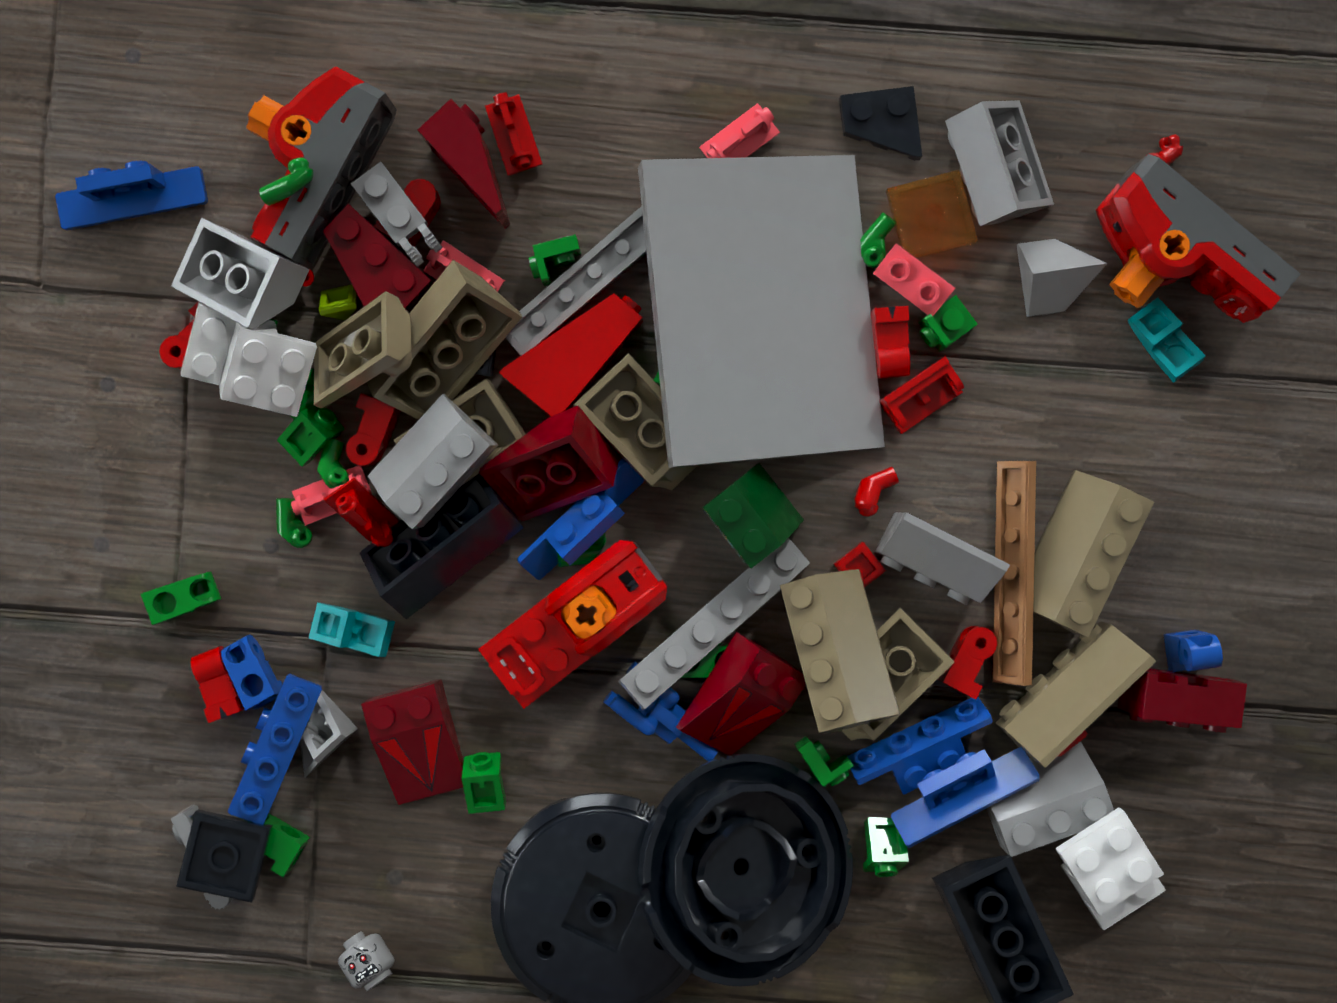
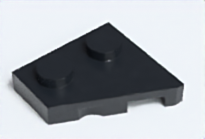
[839,86,922,161]

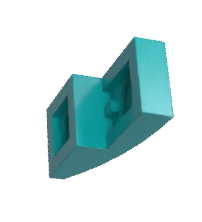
[1128,297,1206,383]
[309,602,395,657]

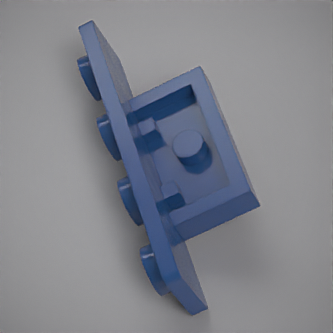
[55,161,208,231]
[517,458,644,580]
[228,674,322,825]
[847,697,993,795]
[891,747,1040,848]

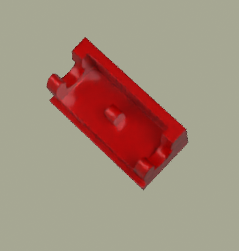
[879,356,965,434]

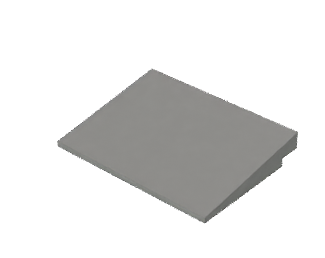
[638,155,885,468]

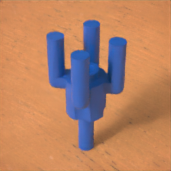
[603,662,718,762]

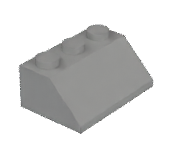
[945,100,1054,226]
[171,218,310,329]
[368,394,498,529]
[875,512,1010,605]
[986,741,1114,857]

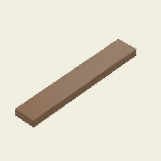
[993,461,1036,686]

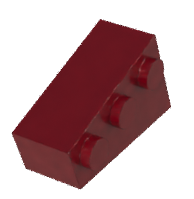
[323,204,434,313]
[1118,668,1247,733]

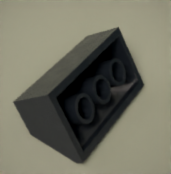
[359,474,523,619]
[932,855,1074,1003]

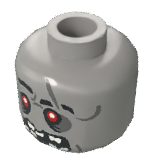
[338,931,395,992]

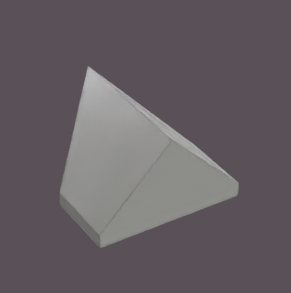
[1017,239,1107,317]
[300,690,358,778]

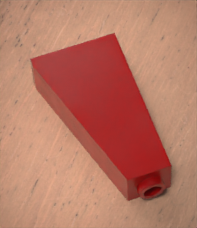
[499,293,643,417]

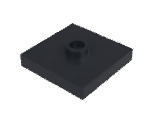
[176,809,273,903]

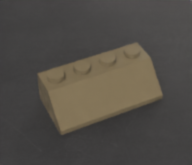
[367,260,523,420]
[1033,470,1154,638]
[780,569,900,734]
[995,622,1156,768]

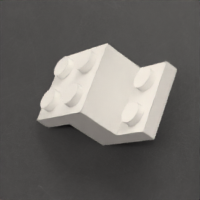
[181,302,317,417]
[1055,807,1166,930]

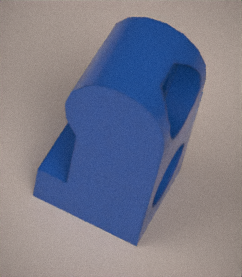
[1164,630,1223,672]
[221,635,283,710]

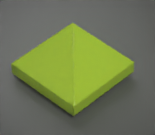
[319,285,358,320]

